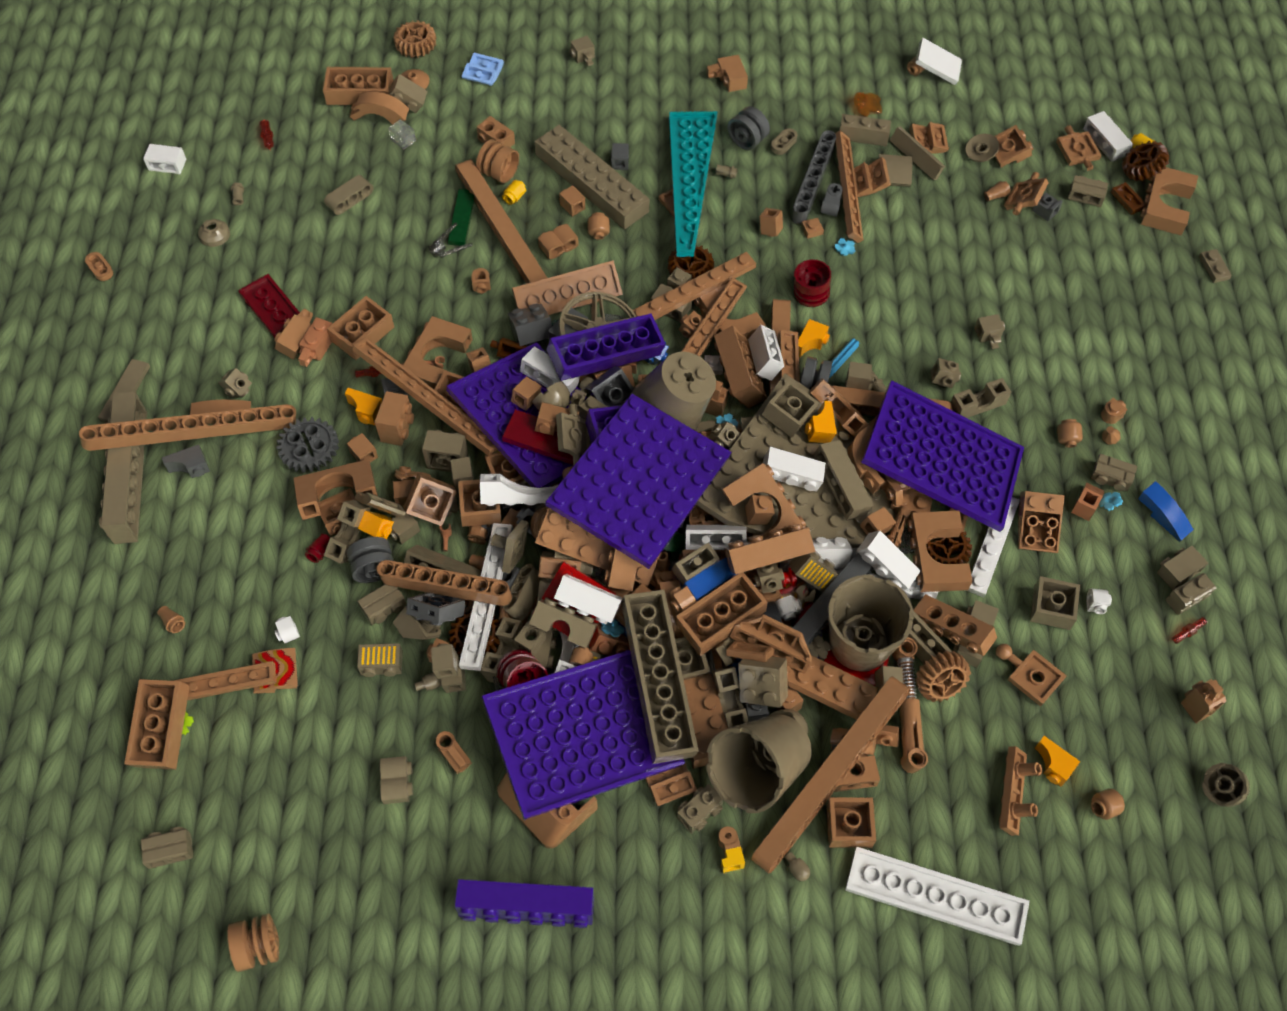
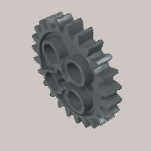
[276,417,339,473]

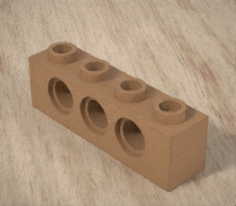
[913,594,997,656]

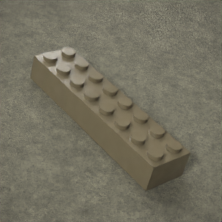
[534,125,649,230]
[99,392,147,544]
[621,590,699,764]

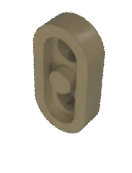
[771,129,798,155]

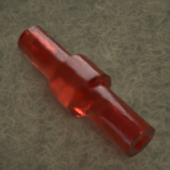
[355,366,382,378]
[1172,617,1207,644]

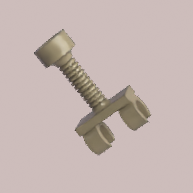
[568,377,594,411]

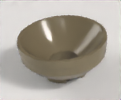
[198,219,230,247]

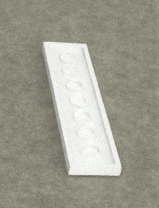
[845,847,1029,946]

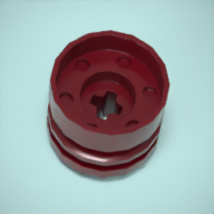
[794,259,831,307]
[496,650,548,689]

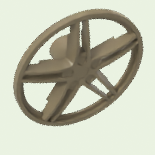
[559,292,636,336]

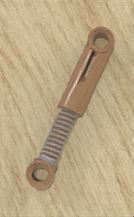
[892,637,928,774]

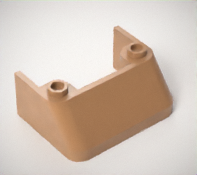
[497,772,598,848]

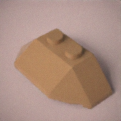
[730,614,812,674]

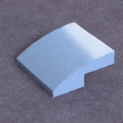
[462,53,504,86]

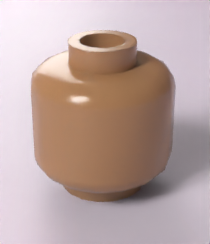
[587,212,610,240]
[1057,419,1083,448]
[1091,788,1125,820]

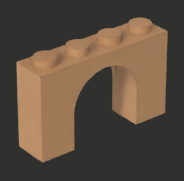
[1140,167,1198,235]
[693,283,765,339]
[401,316,473,389]
[294,459,378,520]
[721,463,806,537]
[907,511,973,592]

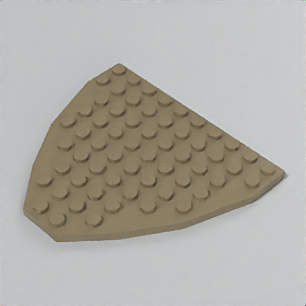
[696,374,896,548]

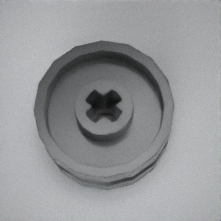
[728,106,770,150]
[800,356,833,389]
[346,537,394,583]

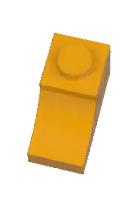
[798,319,830,358]
[345,388,382,425]
[805,401,837,443]
[358,511,394,540]
[1034,736,1080,787]

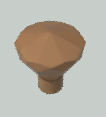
[1102,426,1120,444]

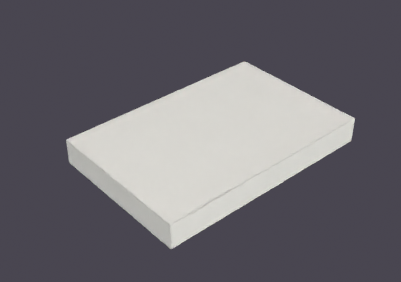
[915,38,962,85]

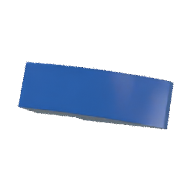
[1138,481,1194,542]
[682,558,738,602]

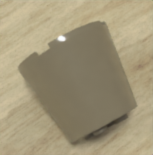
[630,352,716,431]
[828,575,914,671]
[706,714,811,813]

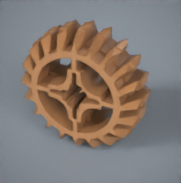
[394,20,436,58]
[915,650,971,702]

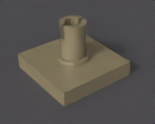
[491,520,529,573]

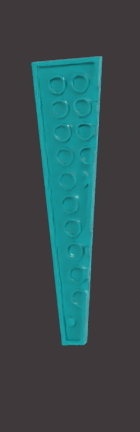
[669,111,718,257]

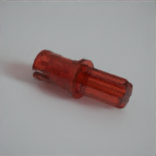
[259,120,274,149]

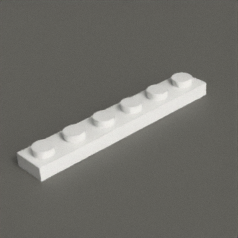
[966,497,1020,597]

